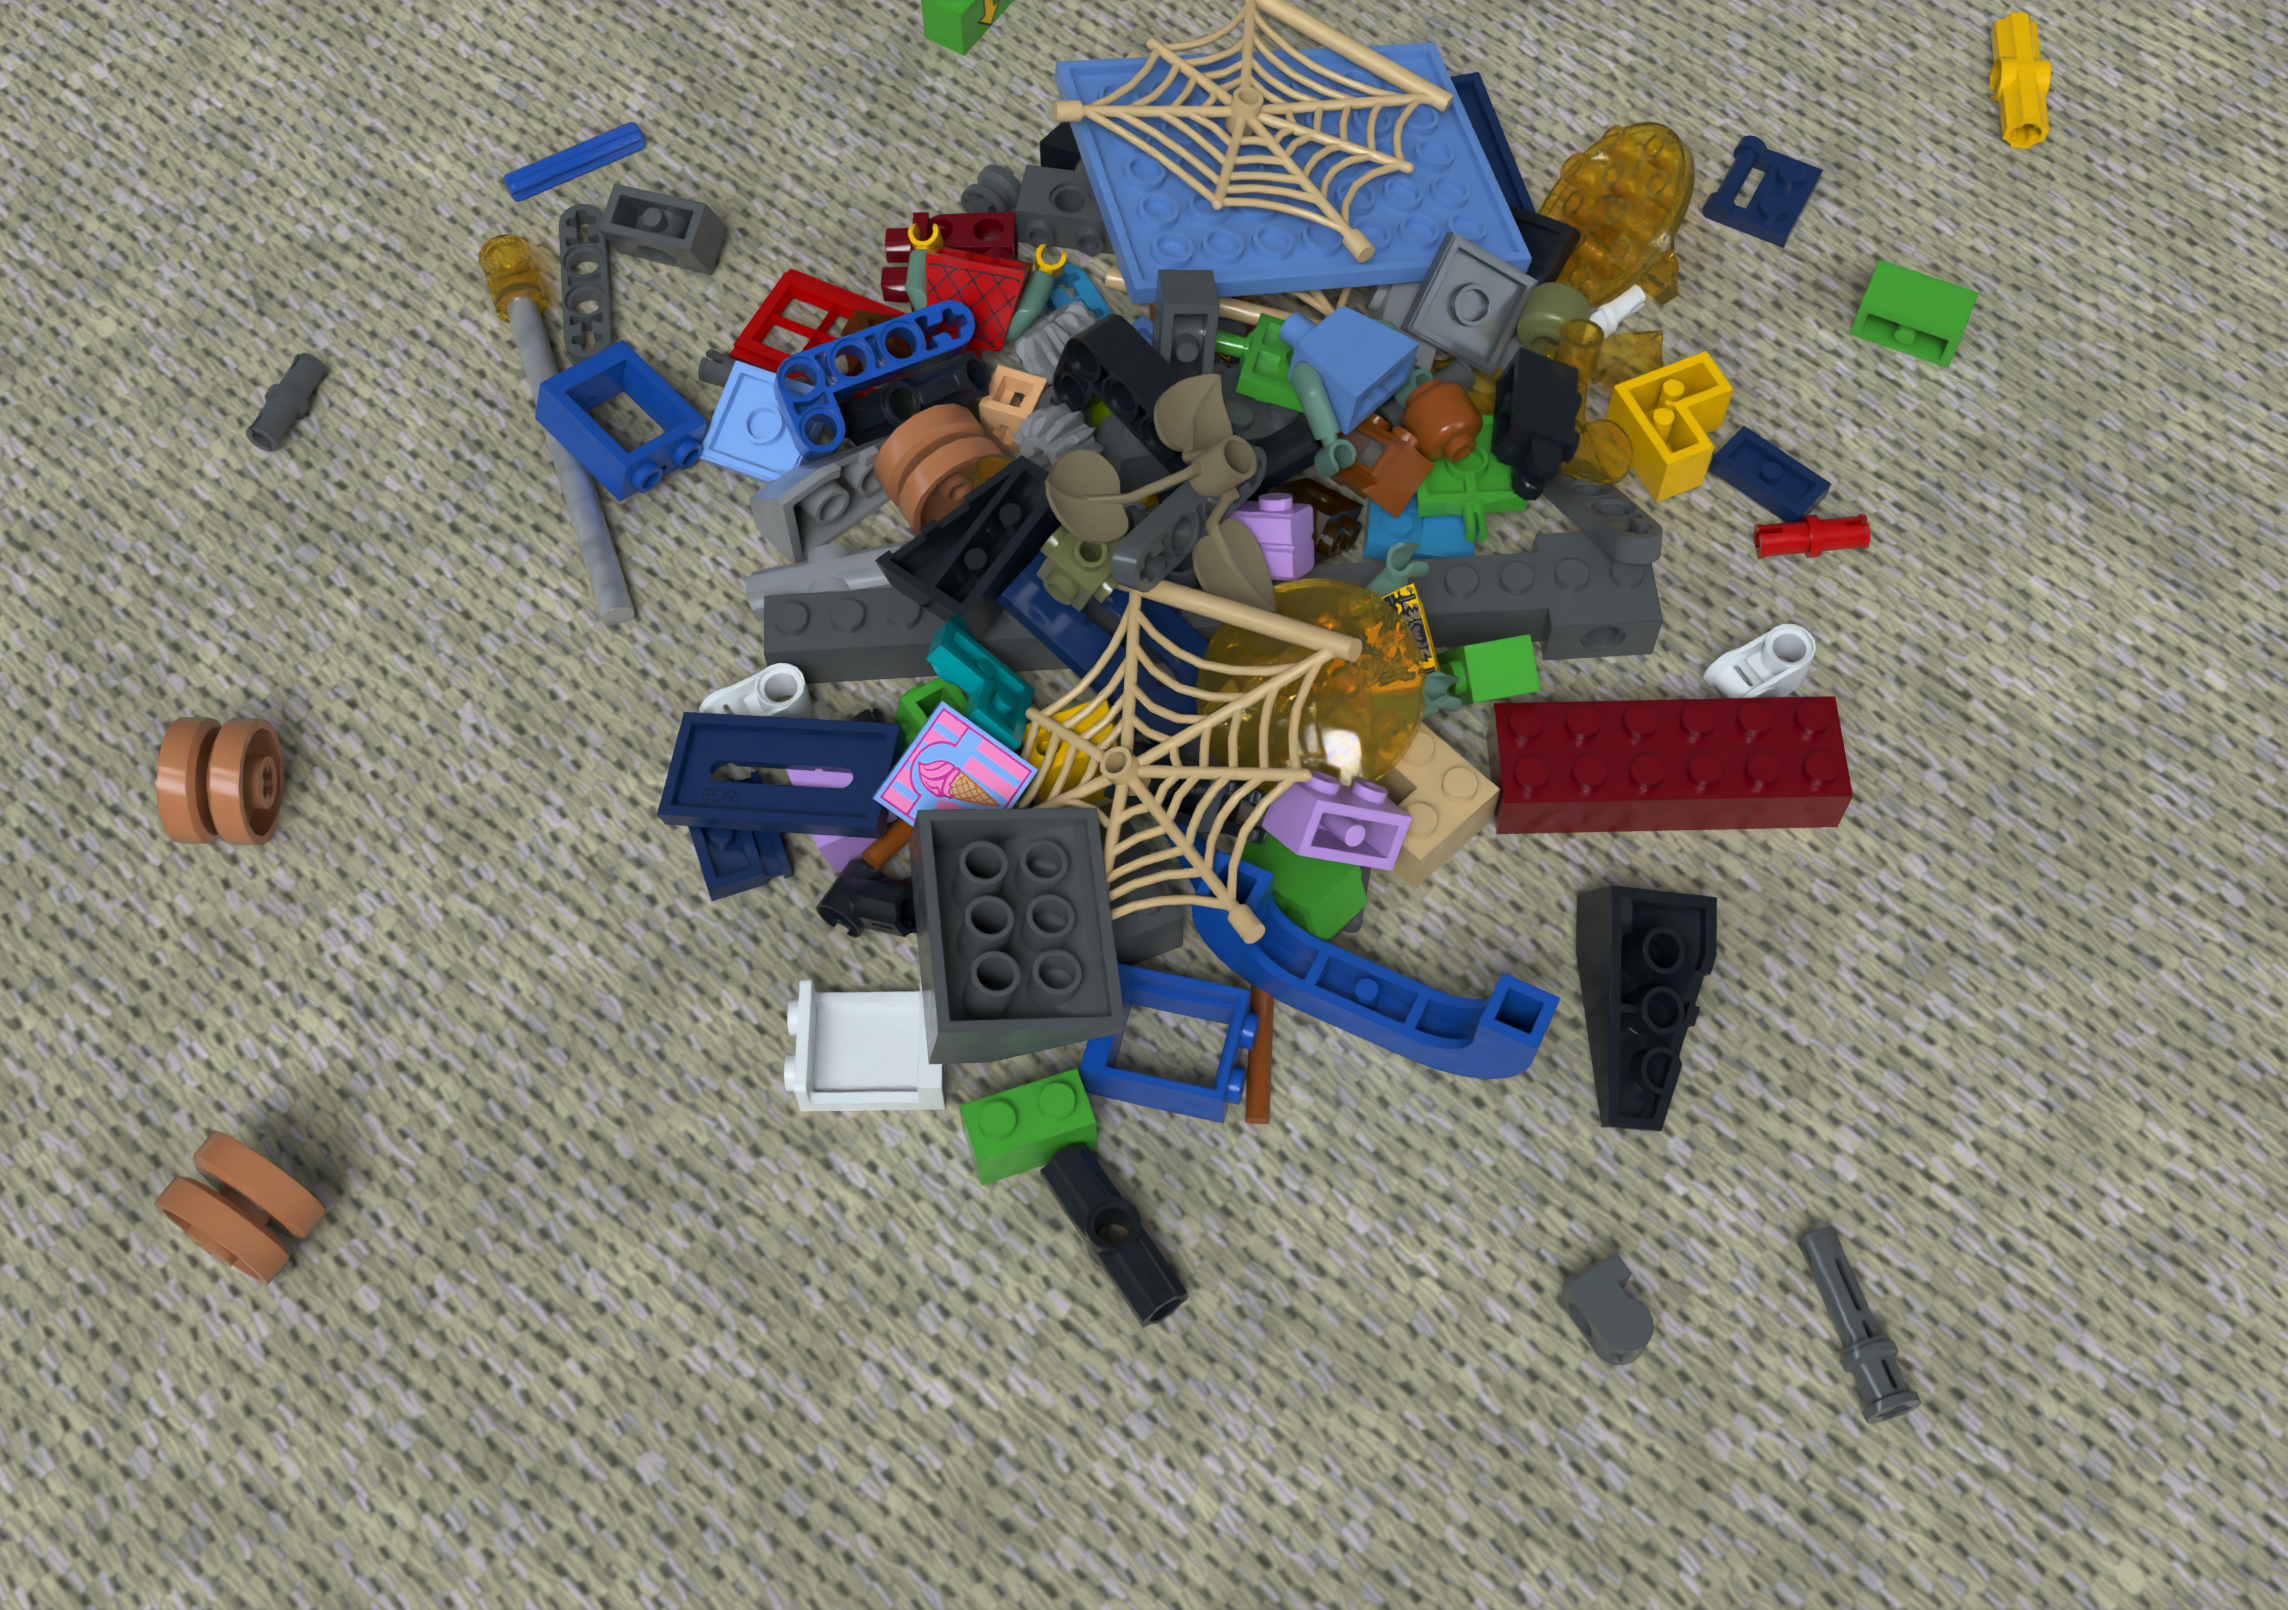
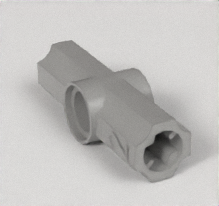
[746,541,908,621]

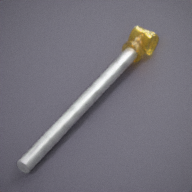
[479,234,635,626]

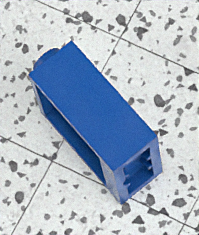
[535,340,708,502]
[1080,963,1260,1123]

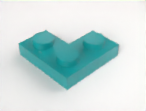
[926,619,1035,752]

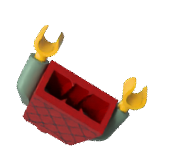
[905,223,1067,360]

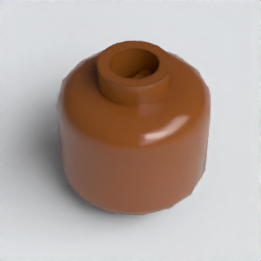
[1402,379,1483,463]

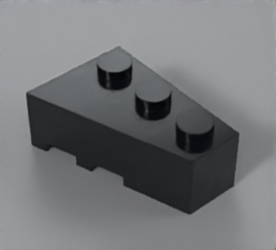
[875,455,1062,643]

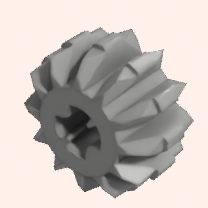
[1015,301,1098,385]
[1013,403,1104,472]

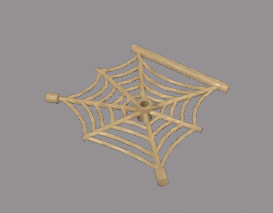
[1052,0,1454,263]
[1014,579,1362,944]

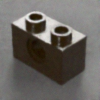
[1269,477,1364,563]

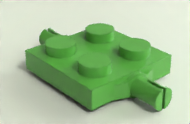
[1215,313,1305,414]
[1414,387,1527,543]

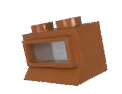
[1313,412,1434,519]

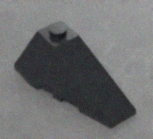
[1576,885,1717,1132]

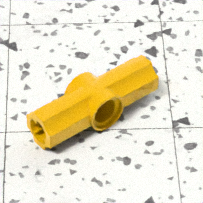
[1989,12,2051,149]

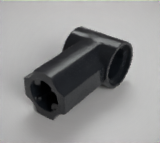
[816,860,917,938]

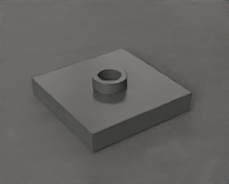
[1400,232,1539,376]

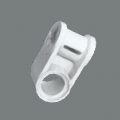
[1703,624,1816,698]
[699,663,814,719]

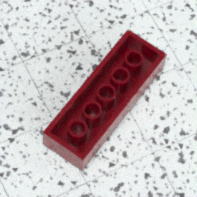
[1486,696,1853,834]

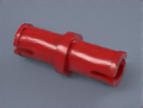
[1753,514,1870,559]

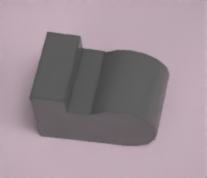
[1558,1252,1654,1365]

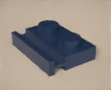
[688,770,793,901]

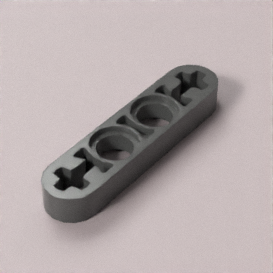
[559,204,614,366]
[1111,444,1267,592]
[1543,460,1663,564]

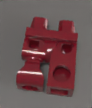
[881,212,1019,312]

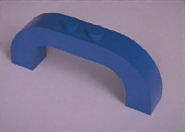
[1192,850,1560,1079]

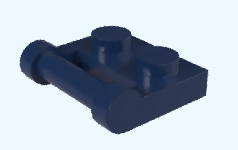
[1702,135,1823,248]

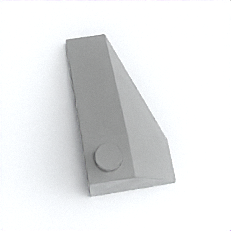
[749,434,891,564]

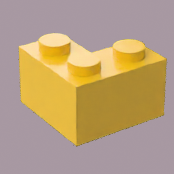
[1604,351,1734,503]

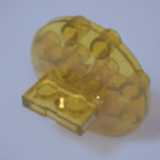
[1538,122,1695,310]
[1196,578,1426,792]

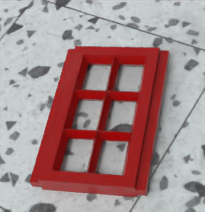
[729,268,931,399]

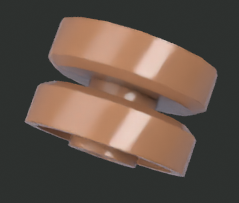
[874,403,1010,535]
[156,717,284,845]
[154,1130,326,1286]

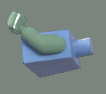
[1279,307,1434,478]

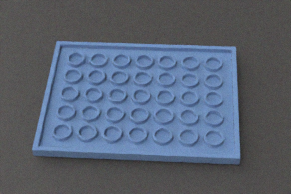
[1054,43,1532,304]

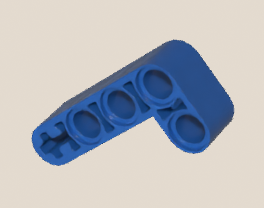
[773,300,975,461]

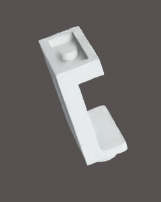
[784,976,946,1111]

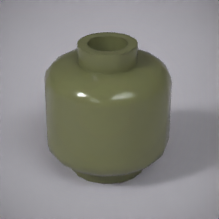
[1516,282,1591,360]

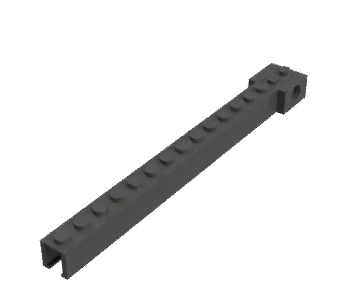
[764,532,1663,684]

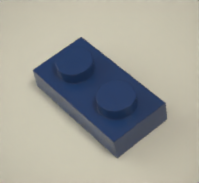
[1709,426,1831,523]

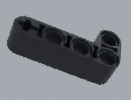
[1052,314,1238,485]

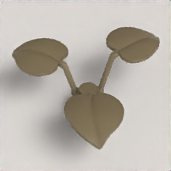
[1045,374,1277,612]

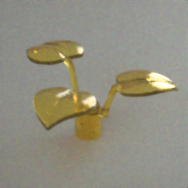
[1430,318,1663,485]

